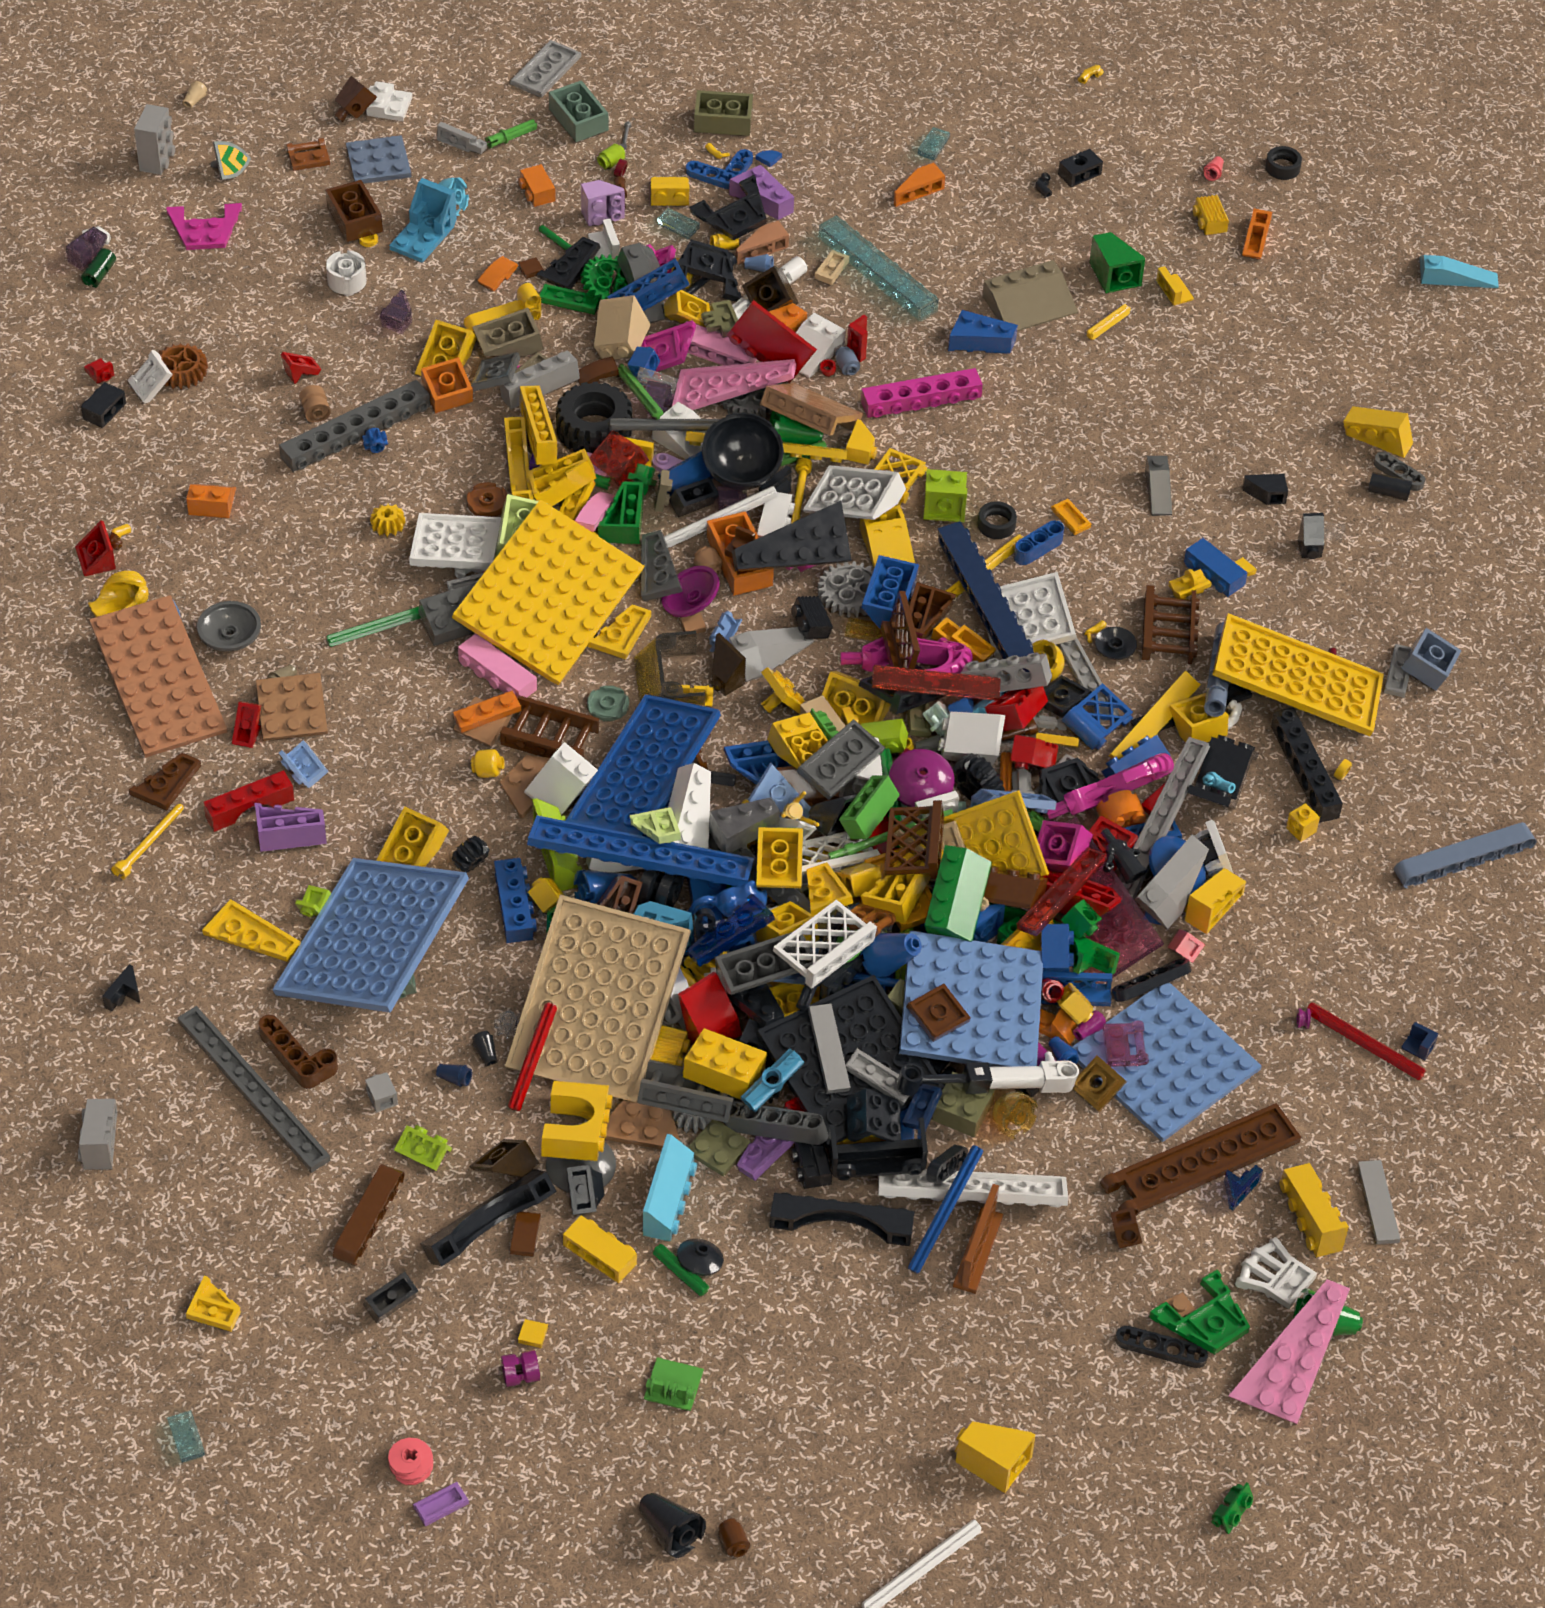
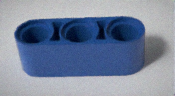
[1014,520,1064,565]

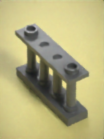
[637,1060,736,1123]

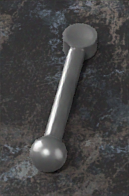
[620,121,632,150]

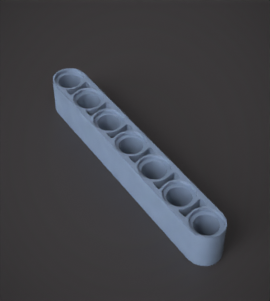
[1394,822,1537,889]

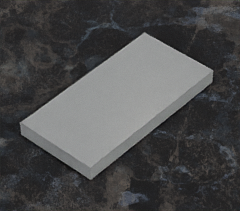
[510,40,581,98]

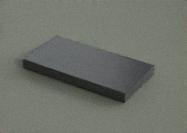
[797,719,885,800]

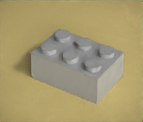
[134,104,175,175]

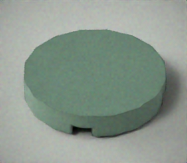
[587,686,629,721]

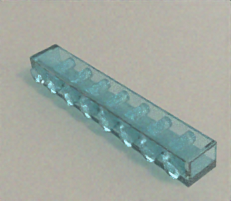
[818,215,939,322]

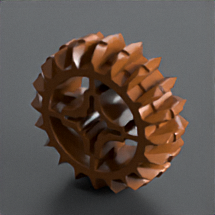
[153,342,208,390]

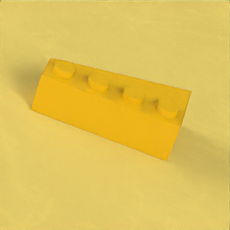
[1279,1163,1349,1258]

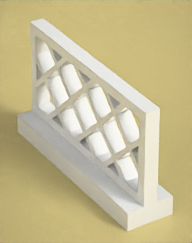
[797,831,880,889]
[773,900,877,989]

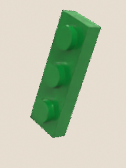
[539,284,599,315]

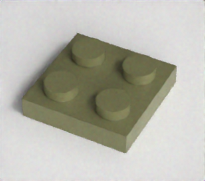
[688,1120,751,1177]

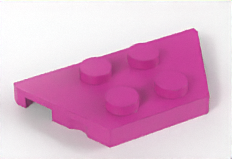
[641,320,696,372]

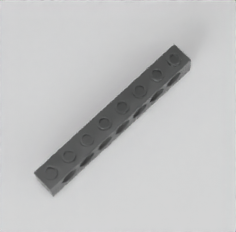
[279,380,430,472]

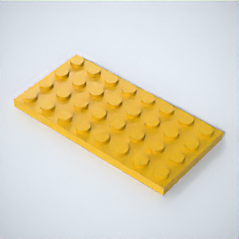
[1212,613,1384,737]

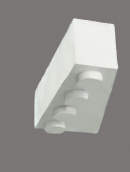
[668,763,711,849]

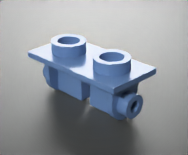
[709,611,742,652]

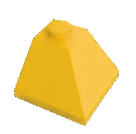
[664,290,710,328]

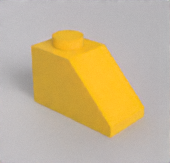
[846,419,877,465]

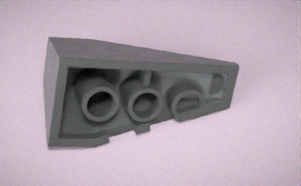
[617,243,665,324]

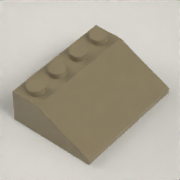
[982,260,1078,331]

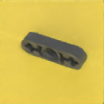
[1374,452,1425,491]

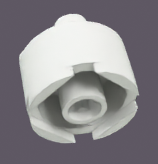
[326,251,367,296]

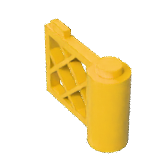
[874,448,927,505]

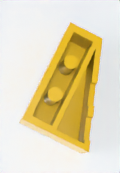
[1343,406,1413,458]
[528,449,596,506]

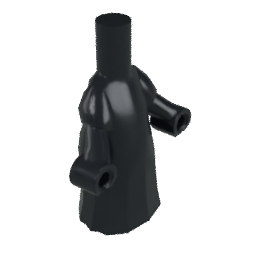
[1101,828,1147,884]

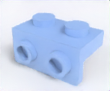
[279,740,329,788]

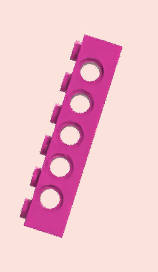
[861,368,983,418]

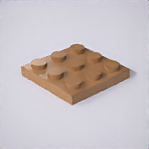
[256,673,328,741]

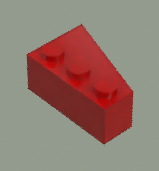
[985,686,1048,732]

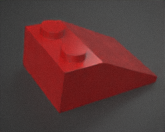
[678,972,742,1046]

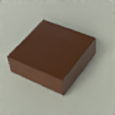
[518,257,544,279]

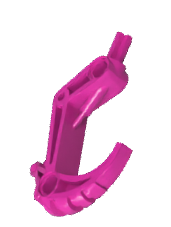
[840,637,972,682]
[1047,753,1174,820]

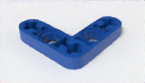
[686,149,753,189]

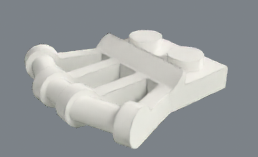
[1235,1237,1317,1309]

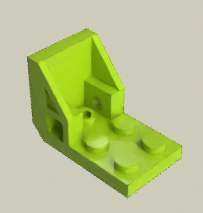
[923,469,967,522]

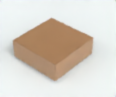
[680,612,706,636]

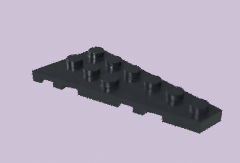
[732,501,852,571]

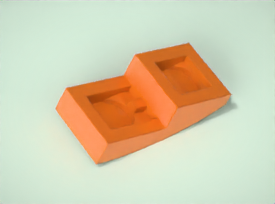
[477,256,518,291]

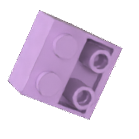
[581,180,625,226]

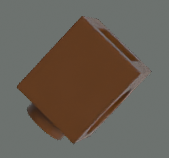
[1111,1207,1142,1249]

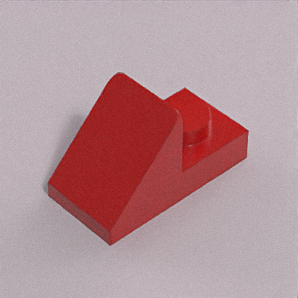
[281,352,322,384]
[232,701,261,748]

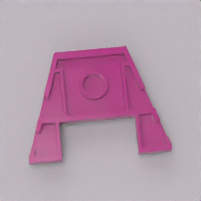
[166,203,242,250]

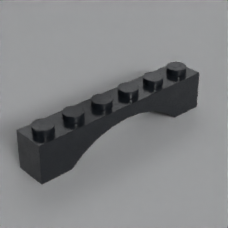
[420,1169,557,1267]
[769,1193,915,1247]

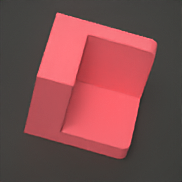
[1168,929,1205,963]

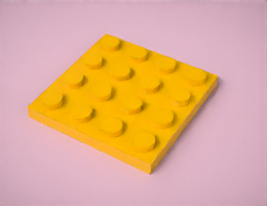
[944,790,1049,877]

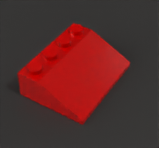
[726,300,817,383]

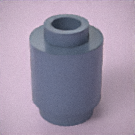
[835,346,860,375]

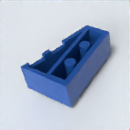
[948,310,1018,353]

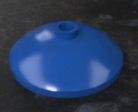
[1149,836,1206,894]

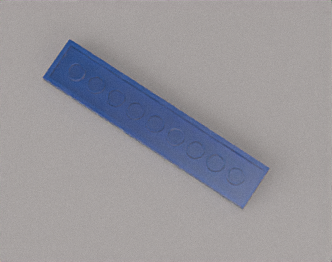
[527,815,754,887]

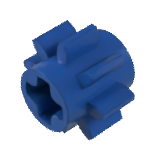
[362,428,388,453]

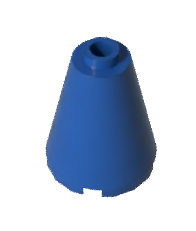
[574,870,636,904]
[860,933,922,978]

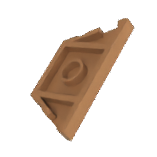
[500,755,550,819]
[602,1100,680,1149]

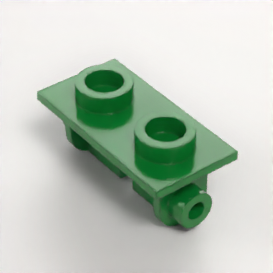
[1211,1482,1254,1534]

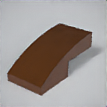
[578,356,619,385]
[510,1211,541,1257]

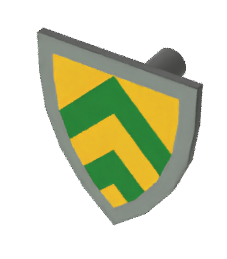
[211,141,251,180]

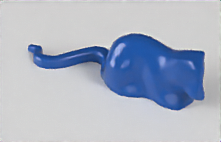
[687,880,767,918]

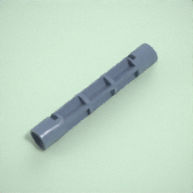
[1204,622,1229,717]

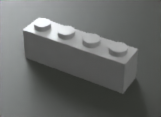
[499,350,580,409]

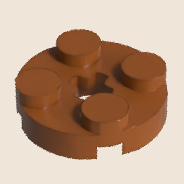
[467,482,507,517]

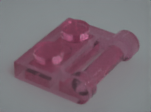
[1103,1020,1149,1067]

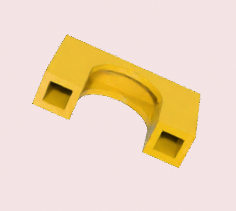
[541,1081,613,1161]

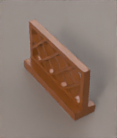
[953,1184,1004,1294]

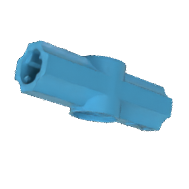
[741,1048,804,1112]

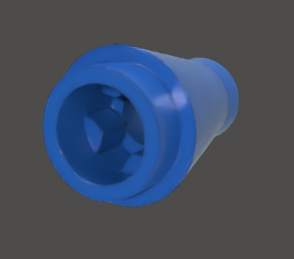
[1049,1037,1079,1064]

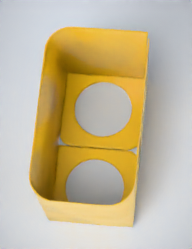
[835,862,882,897]

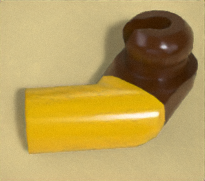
[109,524,131,550]

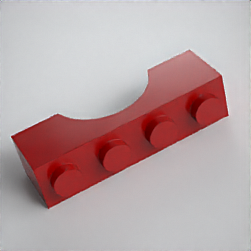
[203,770,294,832]

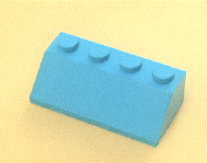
[643,1134,697,1242]

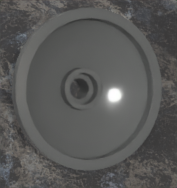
[197,601,261,651]
[546,1142,616,1193]

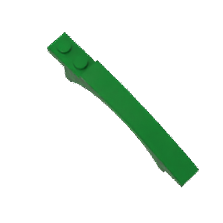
[989,902,1120,975]

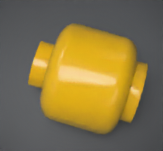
[471,749,505,778]

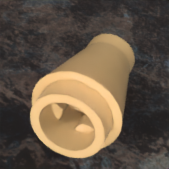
[182,81,207,109]

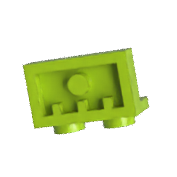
[394,1125,452,1171]

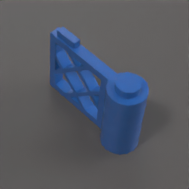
[1061,683,1133,750]

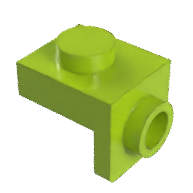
[295,885,331,917]

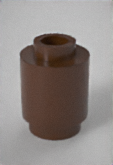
[718,1518,750,1558]

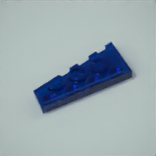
[687,893,775,967]

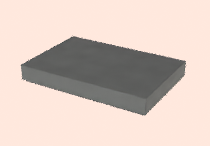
[471,352,520,392]

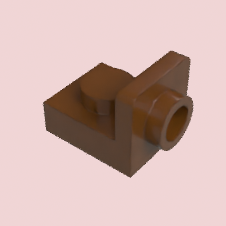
[725,526,756,558]

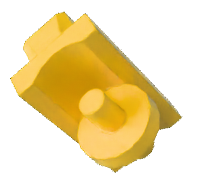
[1168,569,1211,599]

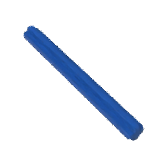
[908,1145,983,1273]

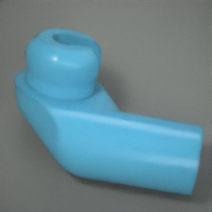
[1203,772,1235,794]

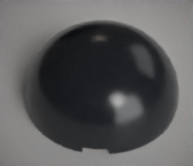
[702,412,784,490]

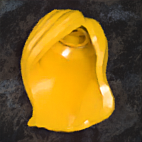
[88,570,149,617]

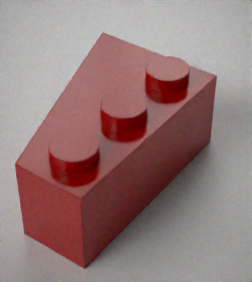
[1011,735,1059,770]

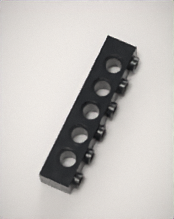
[1271,707,1343,823]

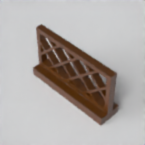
[880,591,920,687]
[884,800,944,879]

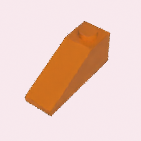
[894,162,945,207]

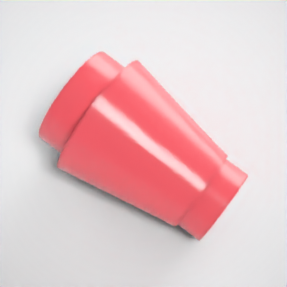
[1203,156,1224,181]

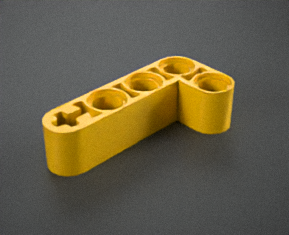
[463,283,542,336]

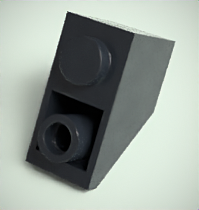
[1242,474,1288,505]

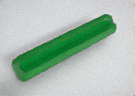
[653,1244,709,1296]

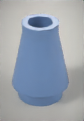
[744,254,774,272]

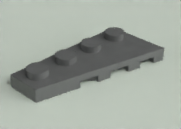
[641,530,683,601]

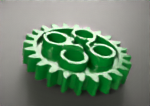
[581,254,628,302]

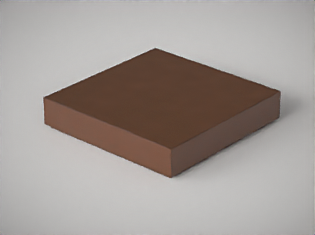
[906,983,971,1042]

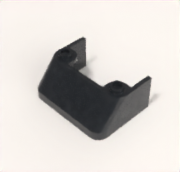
[828,1118,928,1181]

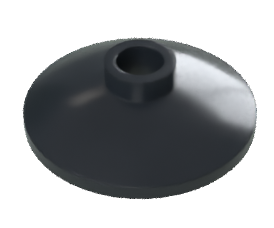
[1095,627,1137,660]
[677,1238,724,1276]

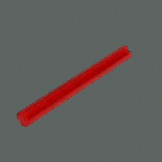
[1306,1002,1426,1080]

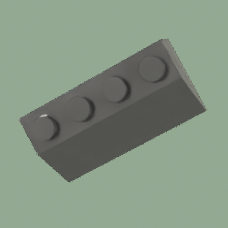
[715,932,812,995]

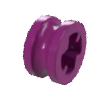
[1296,1008,1311,1029]

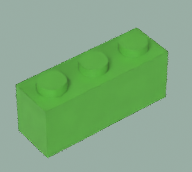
[839,775,900,840]

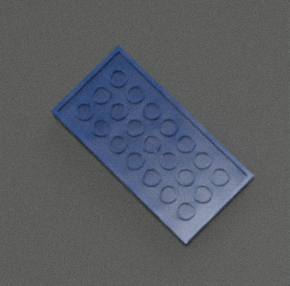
[566,694,721,837]

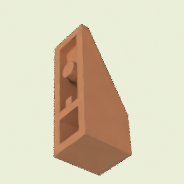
[736,221,789,265]

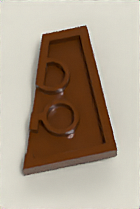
[129,753,202,811]

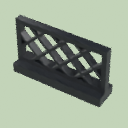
[858,664,952,715]

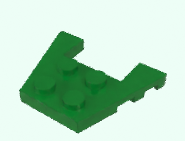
[1149,1269,1250,1355]

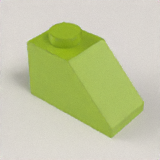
[861,719,908,754]

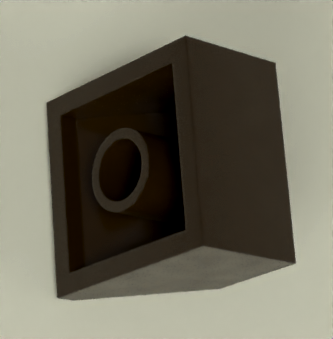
[742,266,799,312]

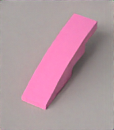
[575,491,615,532]

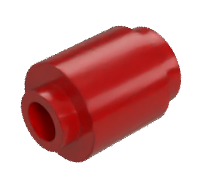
[1041,978,1064,1003]

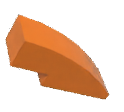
[1242,208,1272,259]

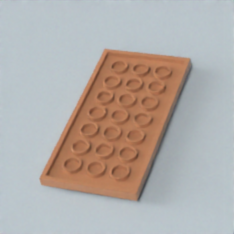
[89,595,227,758]

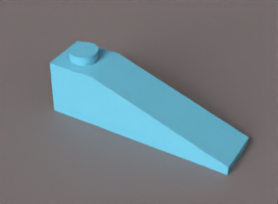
[1419,255,1499,288]

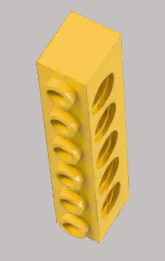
[519,385,557,466]

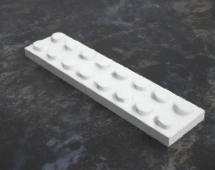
[878,1169,1068,1207]

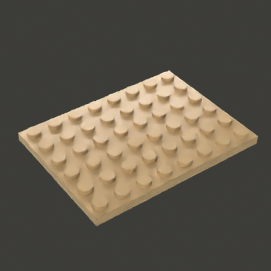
[505,895,691,1103]

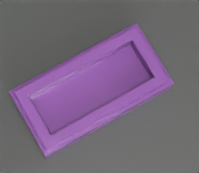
[413,1482,469,1527]

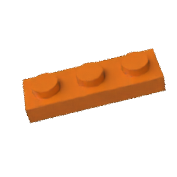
[453,690,521,733]

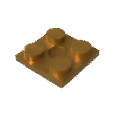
[1073,1055,1127,1112]

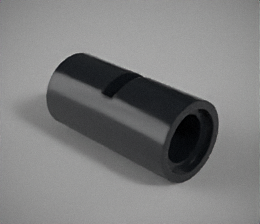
[1368,472,1412,501]

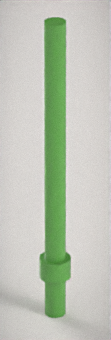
[828,809,954,860]

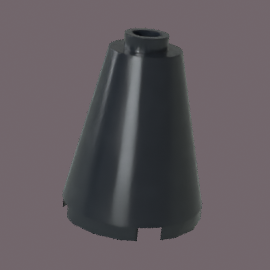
[639,1493,706,1558]

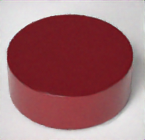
[614,158,628,177]

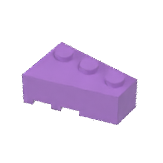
[729,165,794,220]
[255,803,327,852]

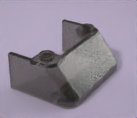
[634,631,705,707]

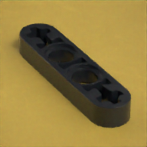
[1112,958,1192,1002]
[1115,1325,1208,1368]

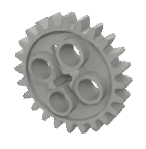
[818,561,873,618]

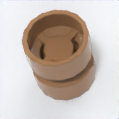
[299,385,331,423]

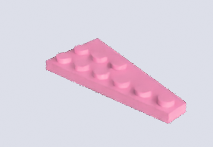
[672,359,796,410]
[1228,1279,1350,1424]

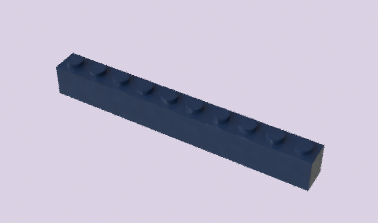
[937,521,1034,672]

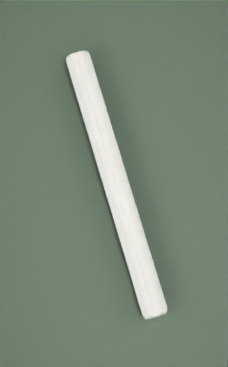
[664,486,778,547]
[862,1520,981,1608]

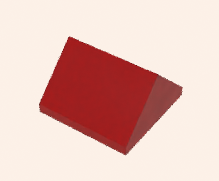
[75,520,116,576]

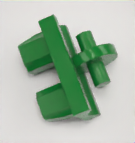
[628,463,657,496]

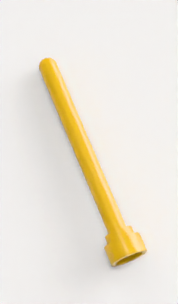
[791,458,812,523]
[111,804,184,880]

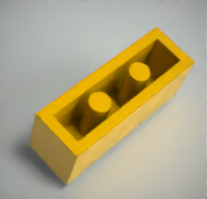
[563,1215,637,1284]

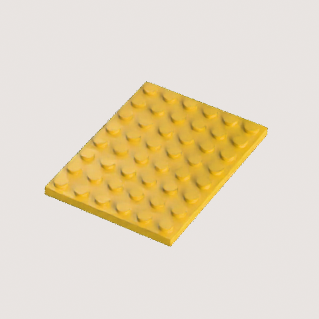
[452,499,645,685]

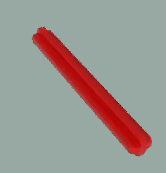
[508,1002,557,1111]

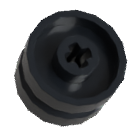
[636,870,684,907]

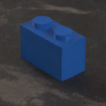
[1042,924,1074,972]

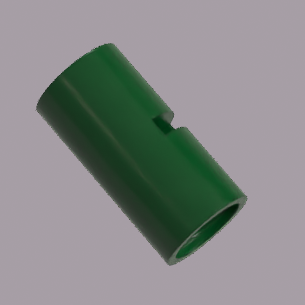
[81,248,116,288]

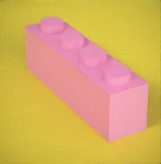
[686,321,757,366]
[458,633,537,699]

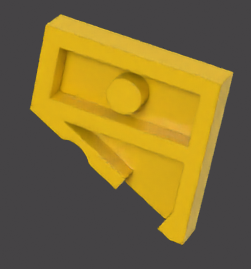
[186,1276,241,1332]

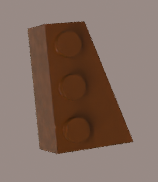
[909,582,956,639]
[596,875,643,914]

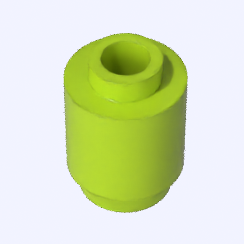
[597,143,625,169]

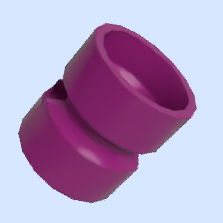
[501,1350,540,1387]

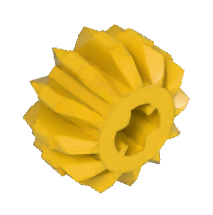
[370,503,405,538]

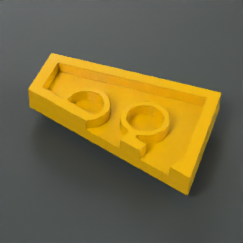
[587,604,651,660]
[807,862,853,916]

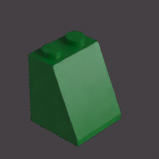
[1089,232,1146,293]

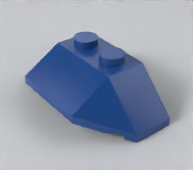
[723,740,792,785]

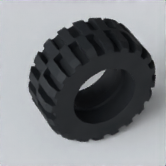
[556,382,633,456]

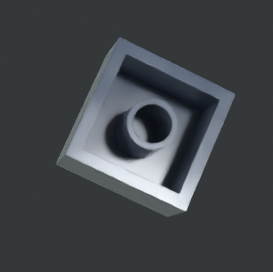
[1401,628,1462,691]

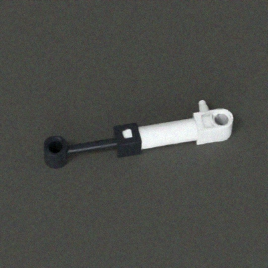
[896,1051,1079,1096]

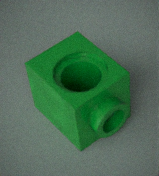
[1061,899,1102,939]

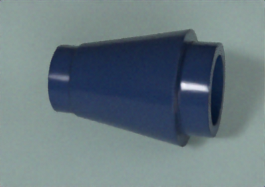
[436,1064,472,1087]

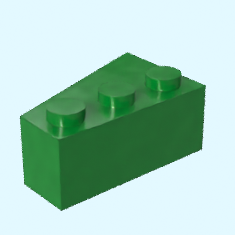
[598,481,644,544]

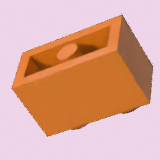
[518,164,556,207]

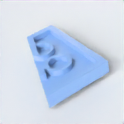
[748,762,811,822]

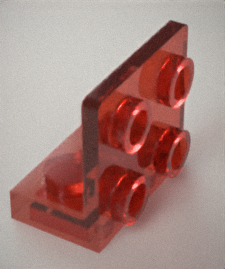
[589,430,649,487]

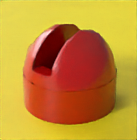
[820,359,836,377]

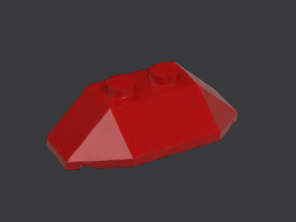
[1042,870,1121,916]

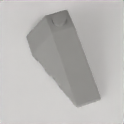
[729,627,814,682]
[1134,835,1209,930]

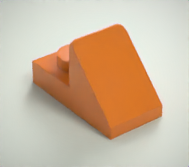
[1039,1008,1077,1046]

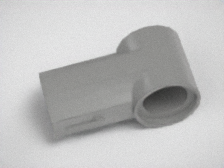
[1011,769,1034,810]

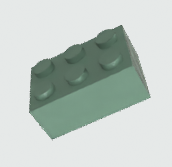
[549,80,609,142]

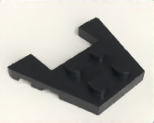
[689,175,767,240]
[672,239,742,302]

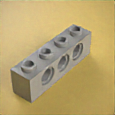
[960,653,1052,696]

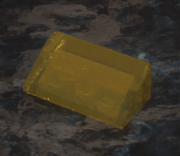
[845,617,883,641]

